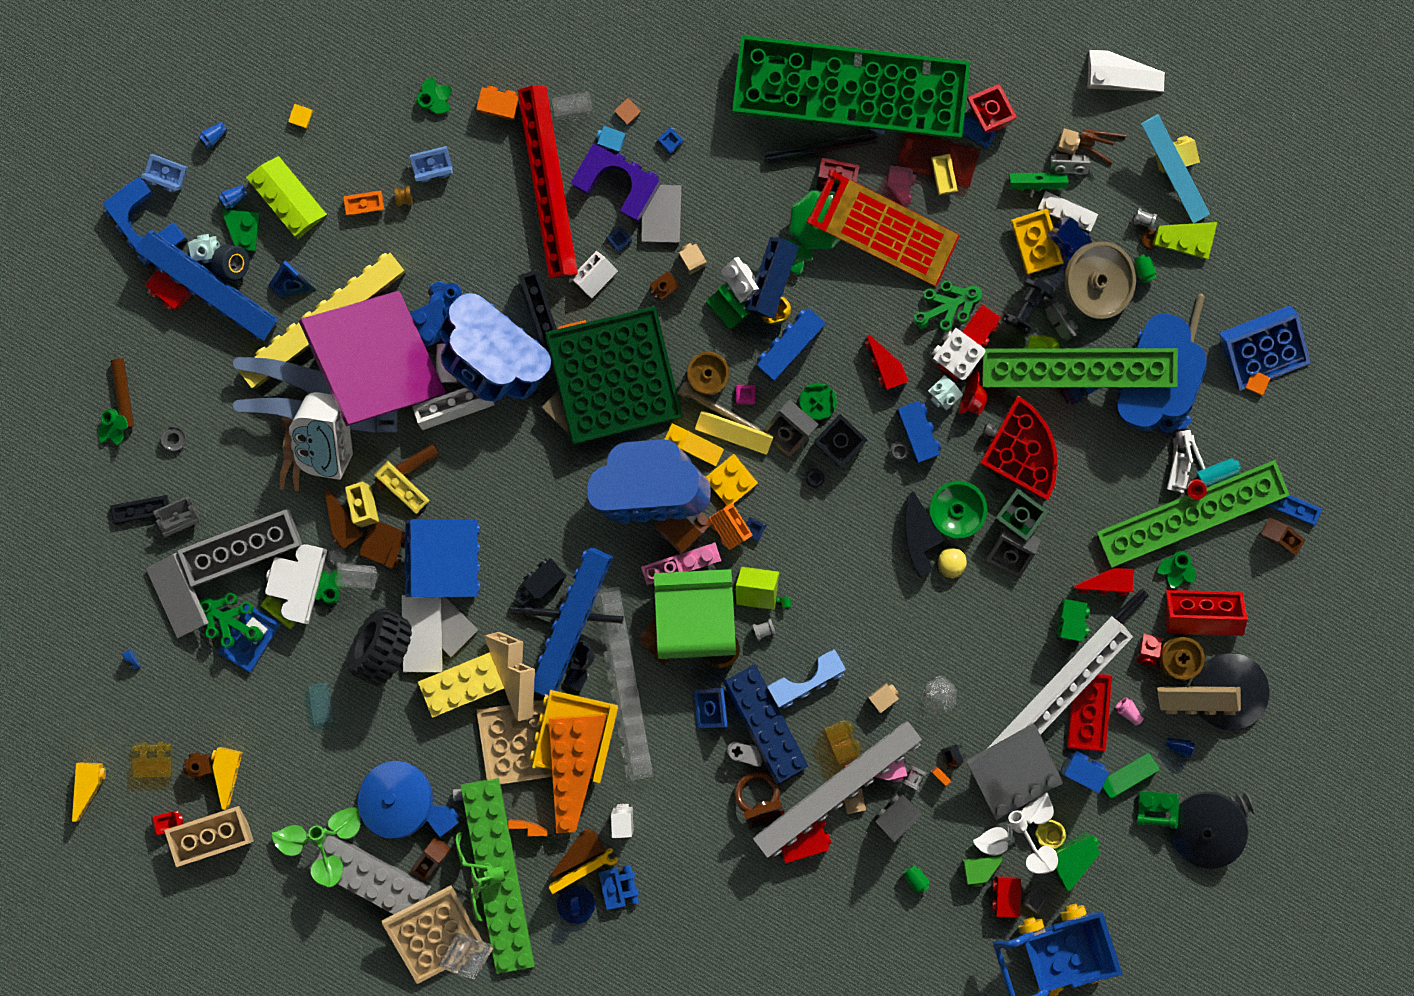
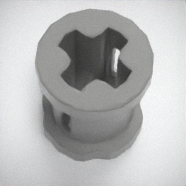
[1133,208,1157,230]
[753,619,776,641]
[903,765,927,790]

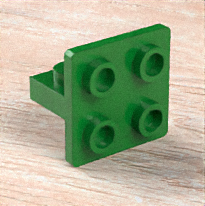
[706,283,751,330]

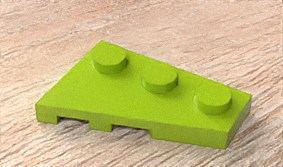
[1153,222,1217,259]

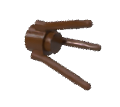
[1079,129,1127,164]

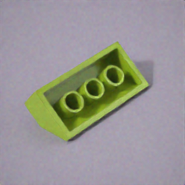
[246,156,327,239]

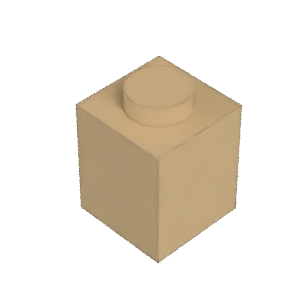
[868,683,899,713]

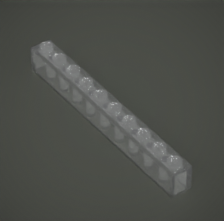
[595,586,654,781]

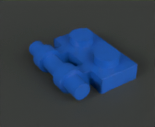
[598,865,639,910]

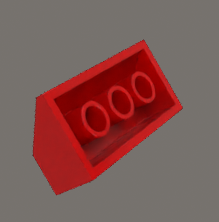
[1165,590,1248,636]

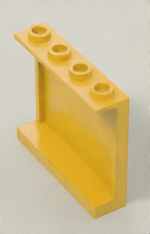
[530,690,618,783]

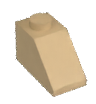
[679,243,707,275]

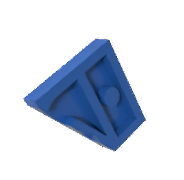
[410,298,444,348]

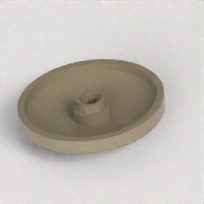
[1065,242,1136,319]

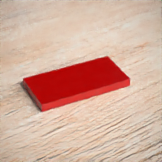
[1067,674,1112,752]

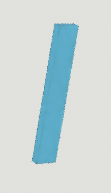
[1141,114,1210,224]

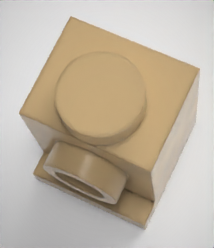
[1056,128,1080,155]

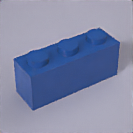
[897,400,941,463]

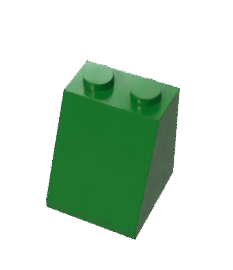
[1054,832,1101,891]

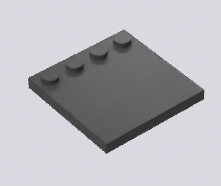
[966,723,1063,820]

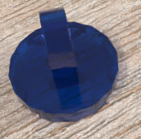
[557,885,595,924]

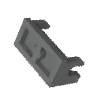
[154,496,200,537]

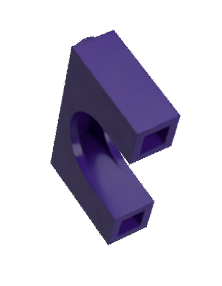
[571,143,661,223]

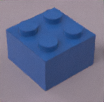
[1059,751,1109,793]

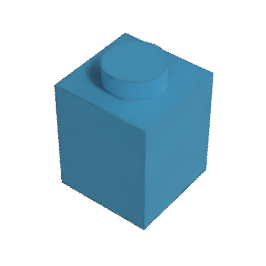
[595,126,626,154]

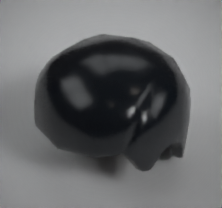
[570,640,595,671]

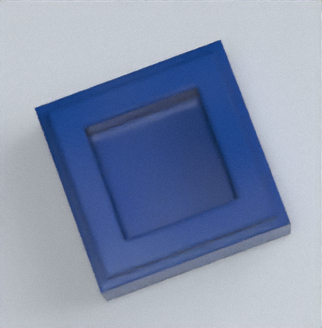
[657,127,684,154]

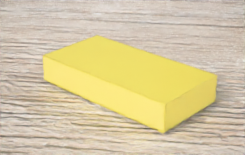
[931,154,958,196]

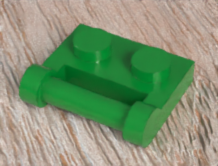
[1137,791,1179,829]

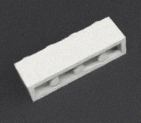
[412,387,495,430]
[611,804,634,838]

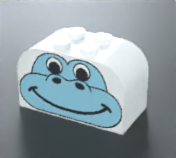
[289,392,353,480]

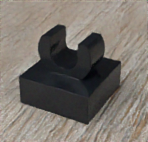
[941,744,966,767]

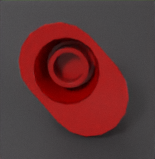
[958,370,987,415]

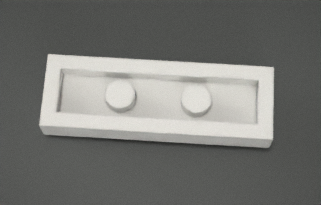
[1037,191,1098,233]

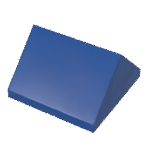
[693,687,727,728]

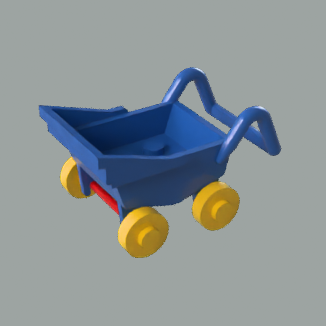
[993,904,1123,996]

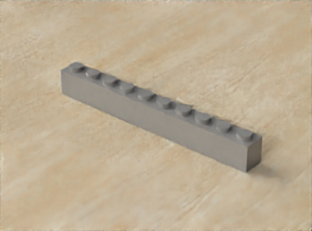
[753,720,922,858]

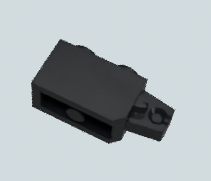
[515,558,567,605]

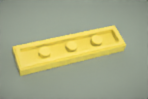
[695,410,774,455]

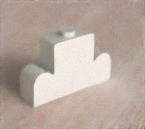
[265,544,327,624]

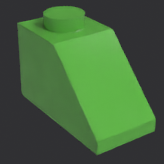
[963,854,1003,887]

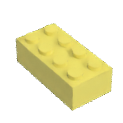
[418,652,504,718]

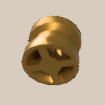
[394,186,413,207]

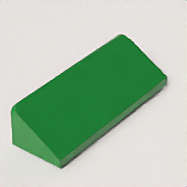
[1102,752,1160,799]

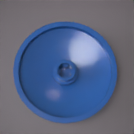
[358,761,433,839]

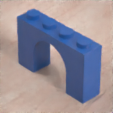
[102,176,188,267]

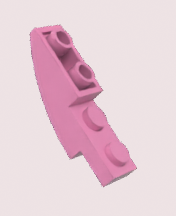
[641,543,721,585]

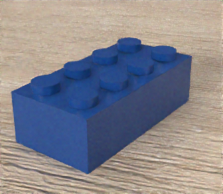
[756,308,826,383]

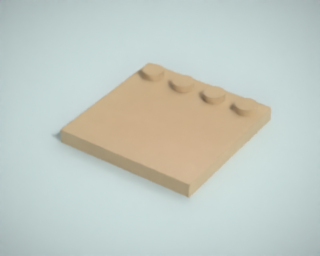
[477,700,553,784]
[382,885,486,984]

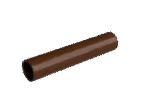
[110,358,134,428]
[374,444,440,490]

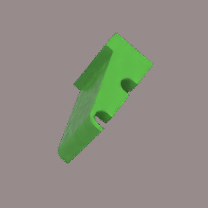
[654,569,736,659]

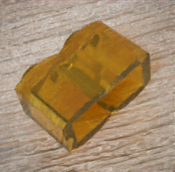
[824,719,862,764]

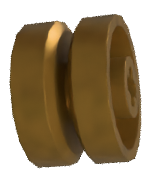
[687,352,729,395]
[1158,637,1205,680]

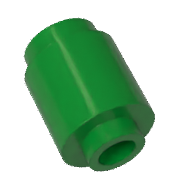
[1133,254,1157,284]
[902,865,930,894]

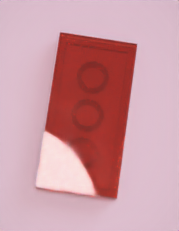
[896,133,980,188]

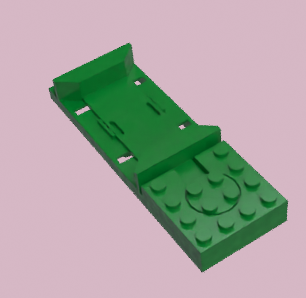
[732,35,971,141]

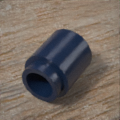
[1060,388,1084,405]

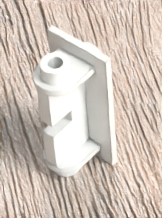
[1167,452,1191,493]

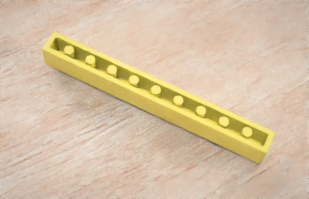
[238,253,406,389]

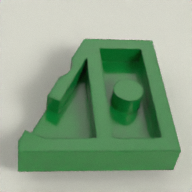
[222,209,260,252]

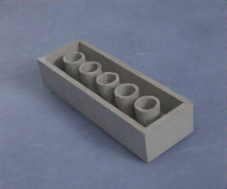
[178,509,303,587]
[309,834,431,914]

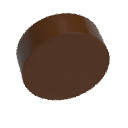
[1141,230,1158,250]

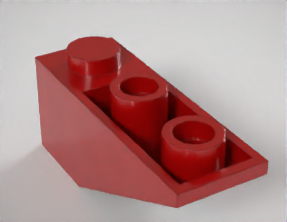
[864,335,909,391]
[1072,568,1134,596]

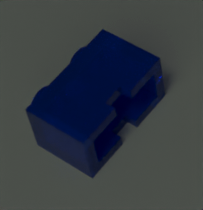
[1047,217,1092,259]

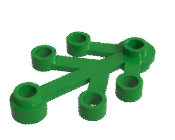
[913,281,982,332]
[199,593,263,648]

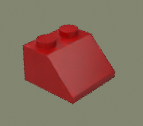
[966,84,1017,132]

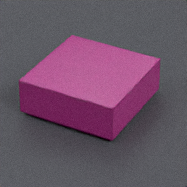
[736,385,756,405]

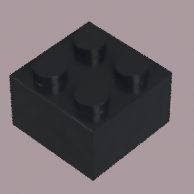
[813,414,868,469]

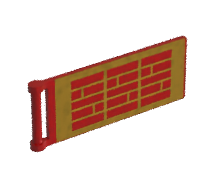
[806,170,960,286]

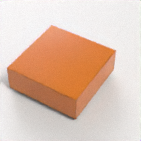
[1245,370,1270,396]
[931,767,951,786]

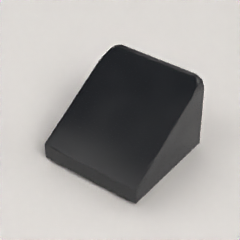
[564,669,589,692]

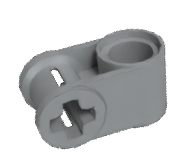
[727,742,763,767]

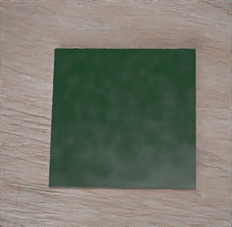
[544,306,683,445]

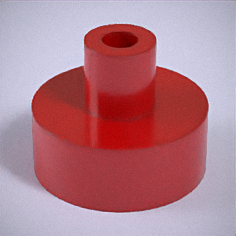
[1187,479,1207,500]

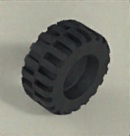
[347,608,412,686]

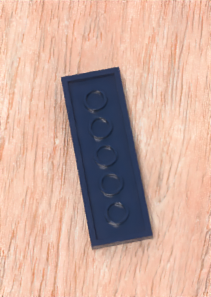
[722,664,808,784]

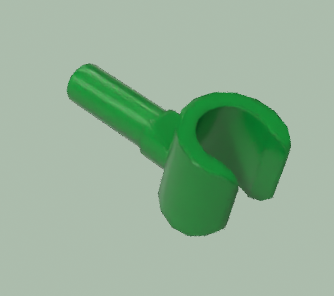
[776,597,792,608]

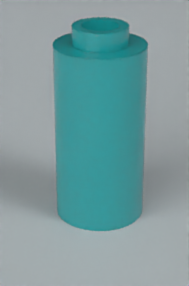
[1196,458,1241,487]

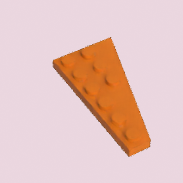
[549,714,607,833]

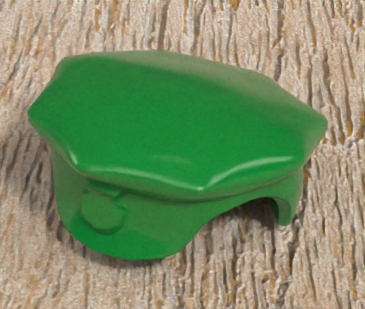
[789,191,841,249]

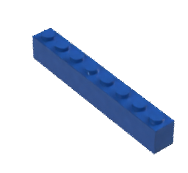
[135,230,279,341]
[534,547,613,696]

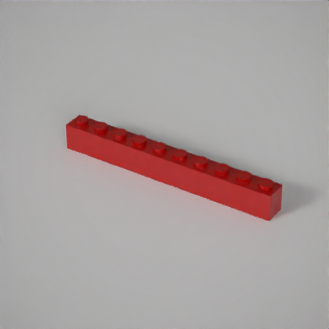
[518,85,578,278]

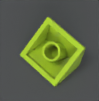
[736,567,780,610]

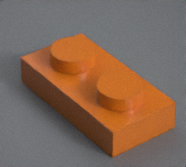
[343,191,385,216]

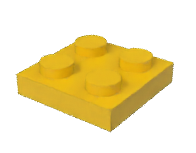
[706,454,758,506]

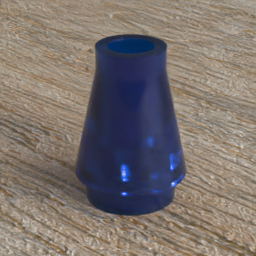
[1165,737,1195,758]

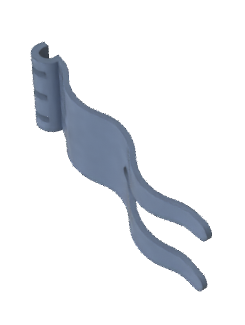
[233,357,397,433]

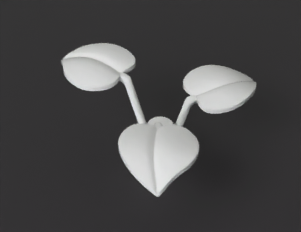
[973,792,1058,874]

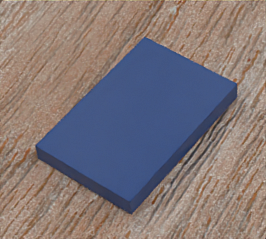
[217,605,281,673]

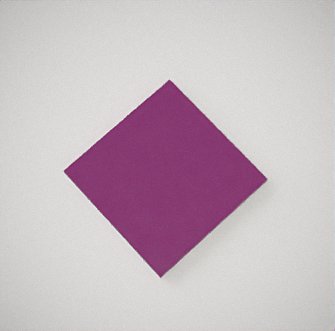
[299,291,446,426]

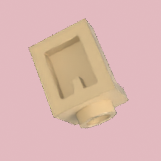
[844,787,866,814]

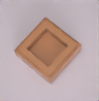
[614,98,641,125]

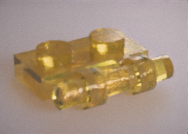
[132,742,173,778]

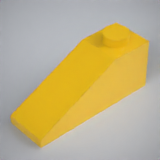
[665,423,724,466]
[211,747,243,810]
[72,762,106,822]

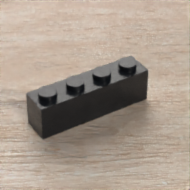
[517,270,557,350]

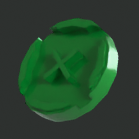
[799,383,837,421]

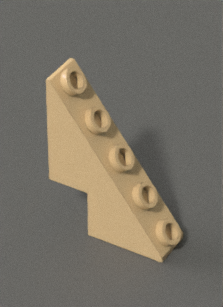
[485,632,535,721]

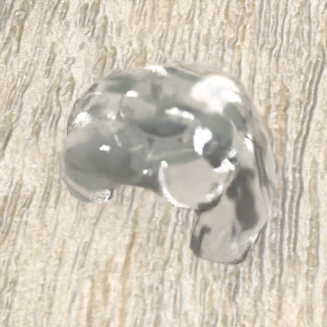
[922,675,957,714]

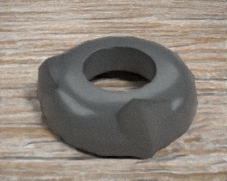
[161,426,186,451]

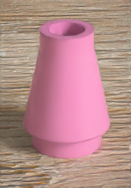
[1116,697,1144,726]

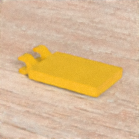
[549,848,618,894]

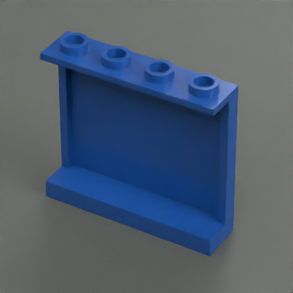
[405,520,480,597]

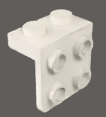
[721,257,759,303]
[931,328,985,380]

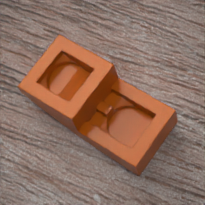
[508,819,548,836]

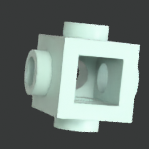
[188,234,220,263]
[928,375,963,411]

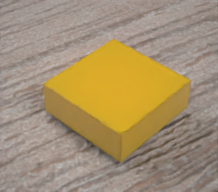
[288,104,313,129]

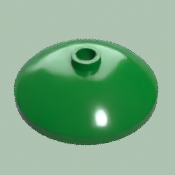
[929,481,987,538]

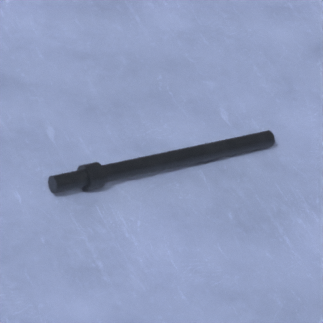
[510,605,624,624]

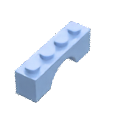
[767,649,846,708]

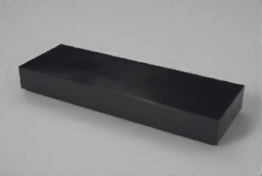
[110,495,169,524]

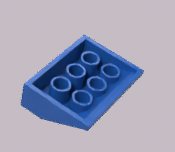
[1219,306,1311,391]

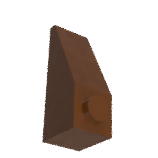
[325,489,364,549]
[551,828,605,877]

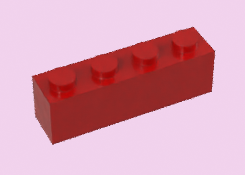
[936,304,1001,381]

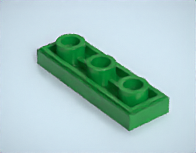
[1009,173,1069,191]

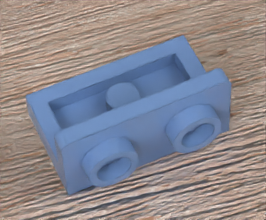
[410,146,453,183]
[141,154,188,192]

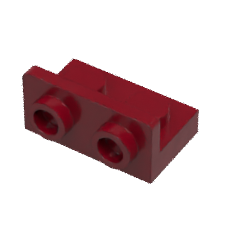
[816,158,859,191]

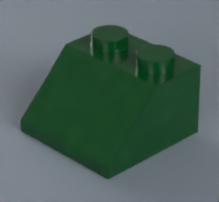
[995,489,1048,541]

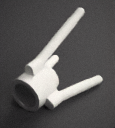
[1172,430,1205,469]

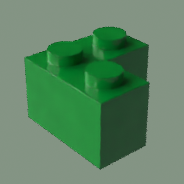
[1056,599,1090,642]

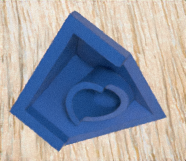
[269,261,316,298]

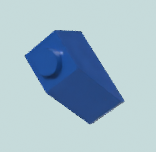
[427,804,460,837]

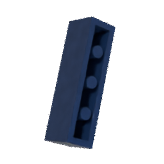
[745,237,799,319]

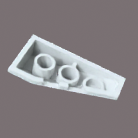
[1087,50,1165,92]

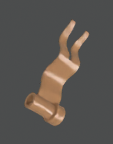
[280,416,301,491]

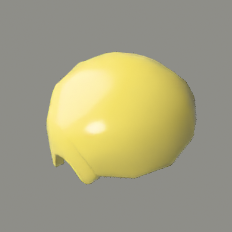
[938,547,967,579]
[1035,820,1066,849]

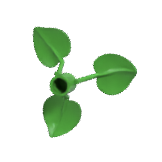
[272,808,361,888]
[456,832,505,922]

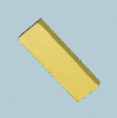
[374,461,429,514]

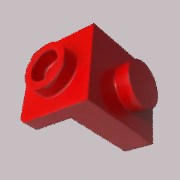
[1136,634,1162,667]
[151,811,183,835]

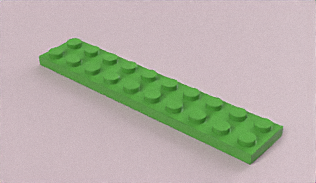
[983,348,1178,388]
[1096,460,1290,568]
[461,778,535,974]

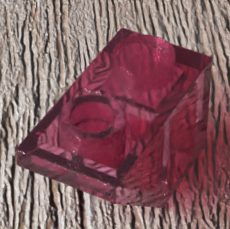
[886,165,916,208]

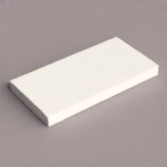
[402,595,442,672]

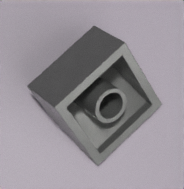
[762,399,819,457]
[986,526,1041,578]

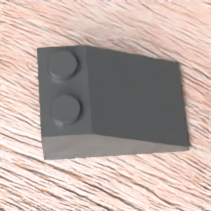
[874,793,922,842]

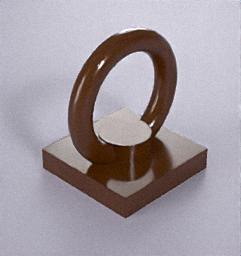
[734,771,784,829]

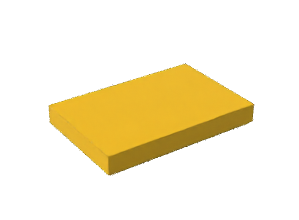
[1010,209,1064,275]

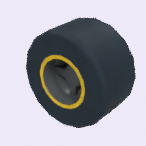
[211,244,249,280]

